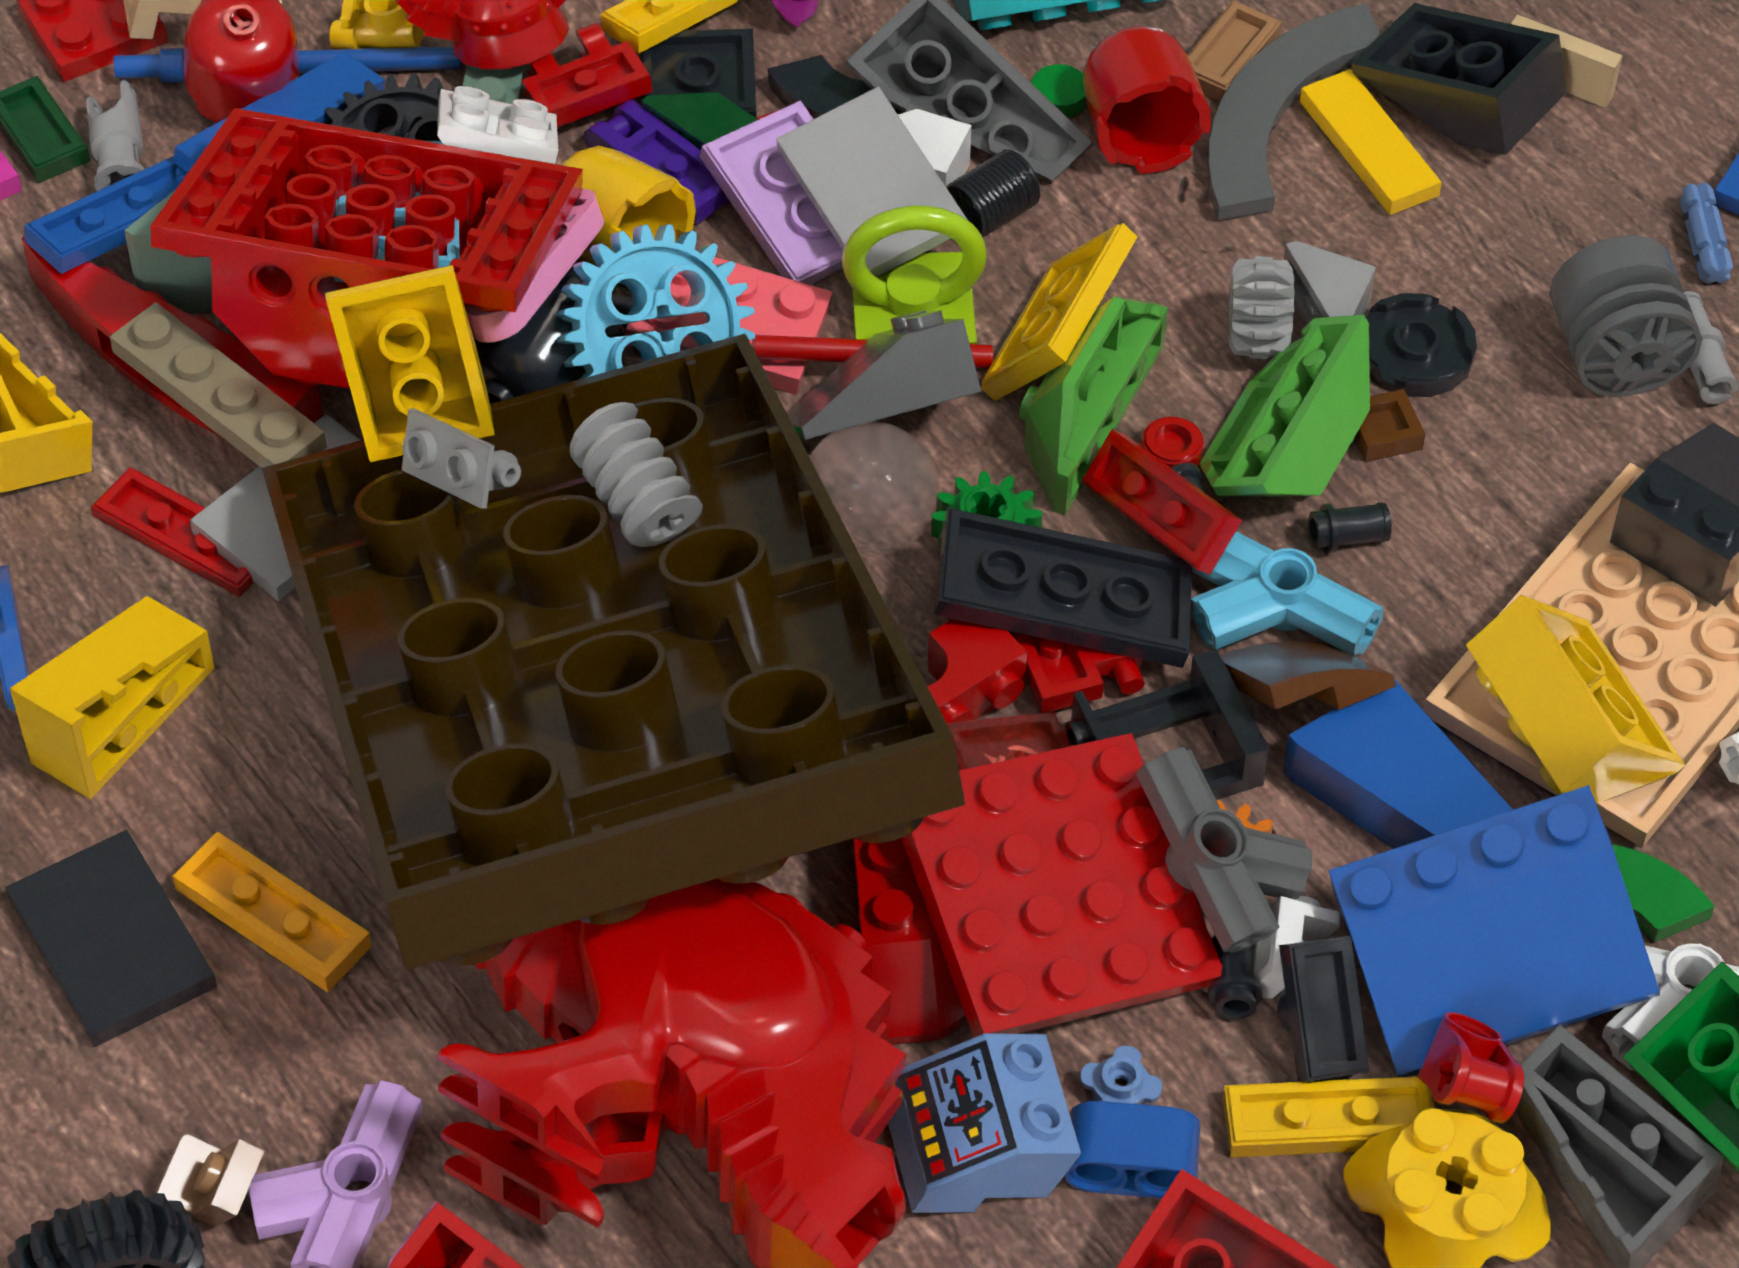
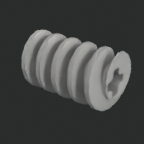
[570,402,703,547]

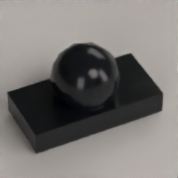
[1277,935,1370,1082]

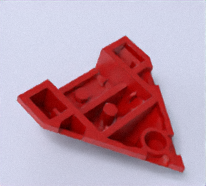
[854,838,965,1045]

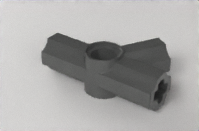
[1135,747,1312,954]

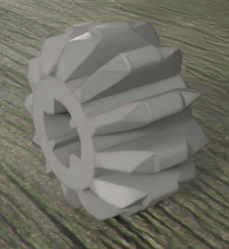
[1227,256,1295,359]

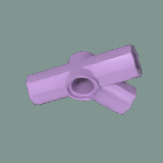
[249,1080,423,1268]

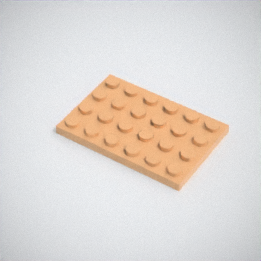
[1423,462,1739,848]

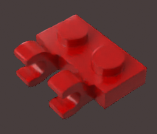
[522,23,653,127]

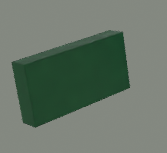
[0,76,91,184]

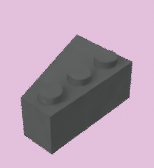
[1515,1025,1724,1268]

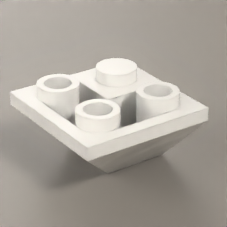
[437,86,558,164]

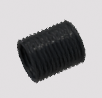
[946,149,1041,238]

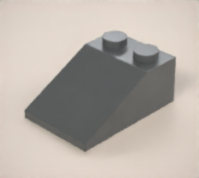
[787,310,981,440]

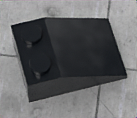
[1351,3,1567,155]
[1610,423,1739,607]

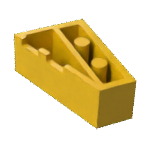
[0,333,93,493]

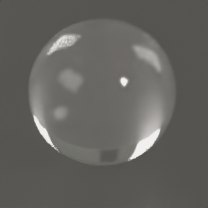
[809,421,939,556]

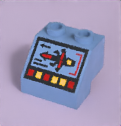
[888,1034,1081,1213]

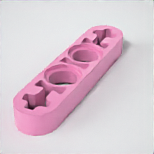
[465,189,605,343]

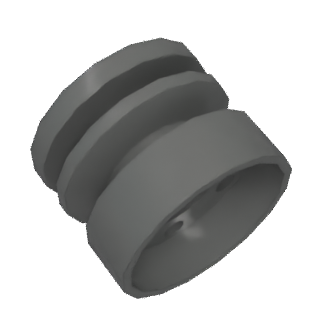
[1549,235,1703,397]

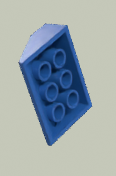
[1328,785,1660,1077]

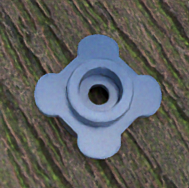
[1080,1046,1162,1105]

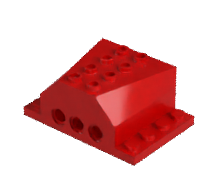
[150,108,583,389]

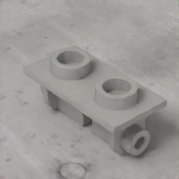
[402,408,521,509]

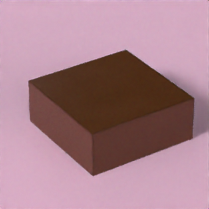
[1354,389,1426,462]

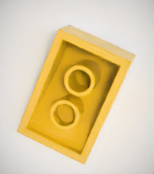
[325,265,495,462]

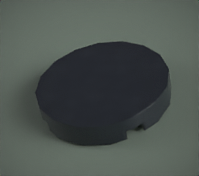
[1366,293,1477,397]

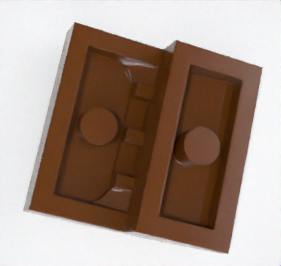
[1220,641,1396,710]

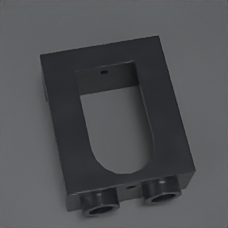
[1065,649,1270,800]

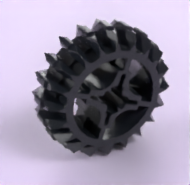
[7,1190,205,1268]

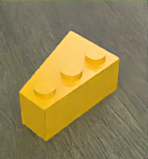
[10,596,215,800]

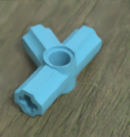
[1191,531,1384,656]

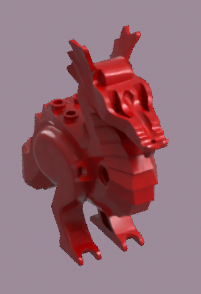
[437,879,906,1268]

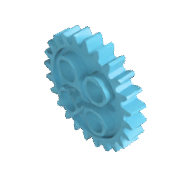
[556,224,755,379]

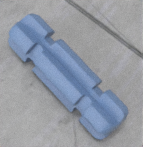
[1680,182,1733,284]

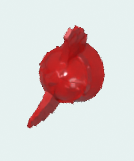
[396,0,569,69]

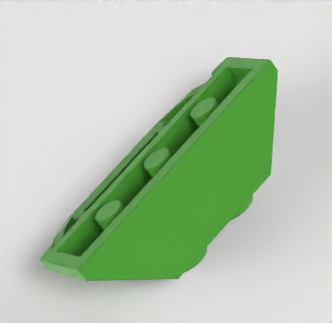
[1019,296,1168,516]
[1200,314,1370,497]

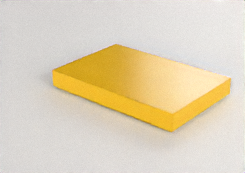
[980,223,1138,401]

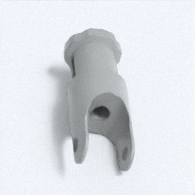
[86,80,144,191]

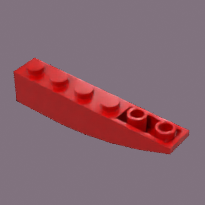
[21,236,323,437]

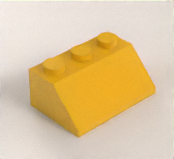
[1466,594,1685,804]

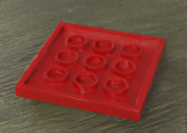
[901,733,1222,1038]

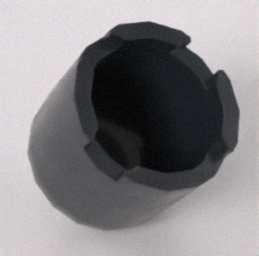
[474,272,624,404]

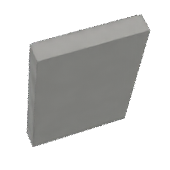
[776,86,967,277]
[190,414,360,601]

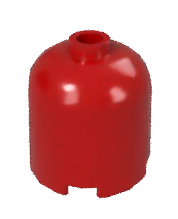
[183,0,299,123]
[1083,26,1211,174]

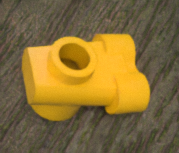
[329,0,424,50]

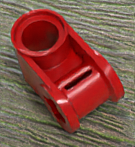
[1418,1012,1524,1123]

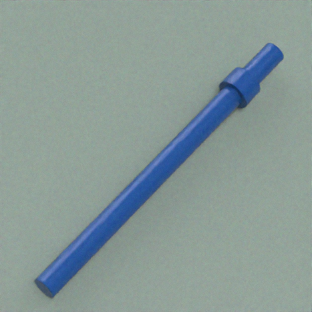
[114,46,460,83]

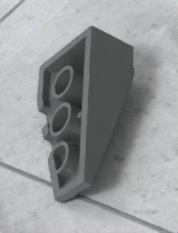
[846,0,1093,184]

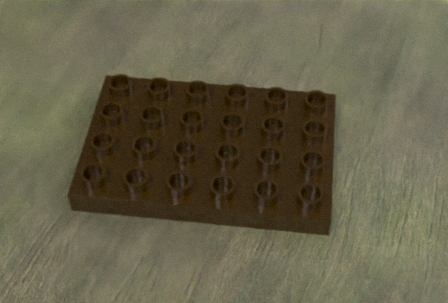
[262,333,965,970]

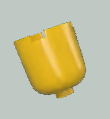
[562,146,696,266]

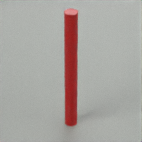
[751,335,994,369]

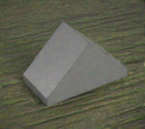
[1283,241,1376,326]

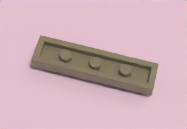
[110,302,327,468]

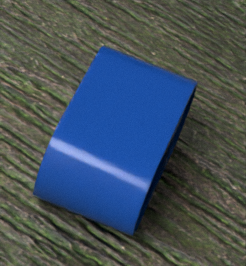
[1065,1101,1201,1199]

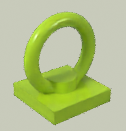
[842,205,987,344]

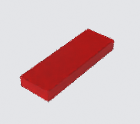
[1081,429,1243,575]
[91,467,254,597]

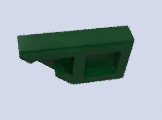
[642,92,758,150]

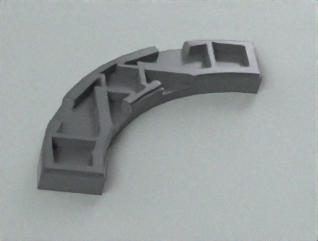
[1207,4,1381,221]

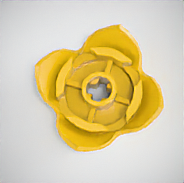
[1342,1108,1551,1268]

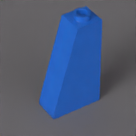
[1283,679,1513,849]

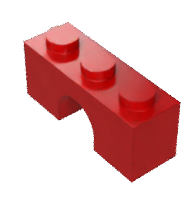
[927,619,1027,739]

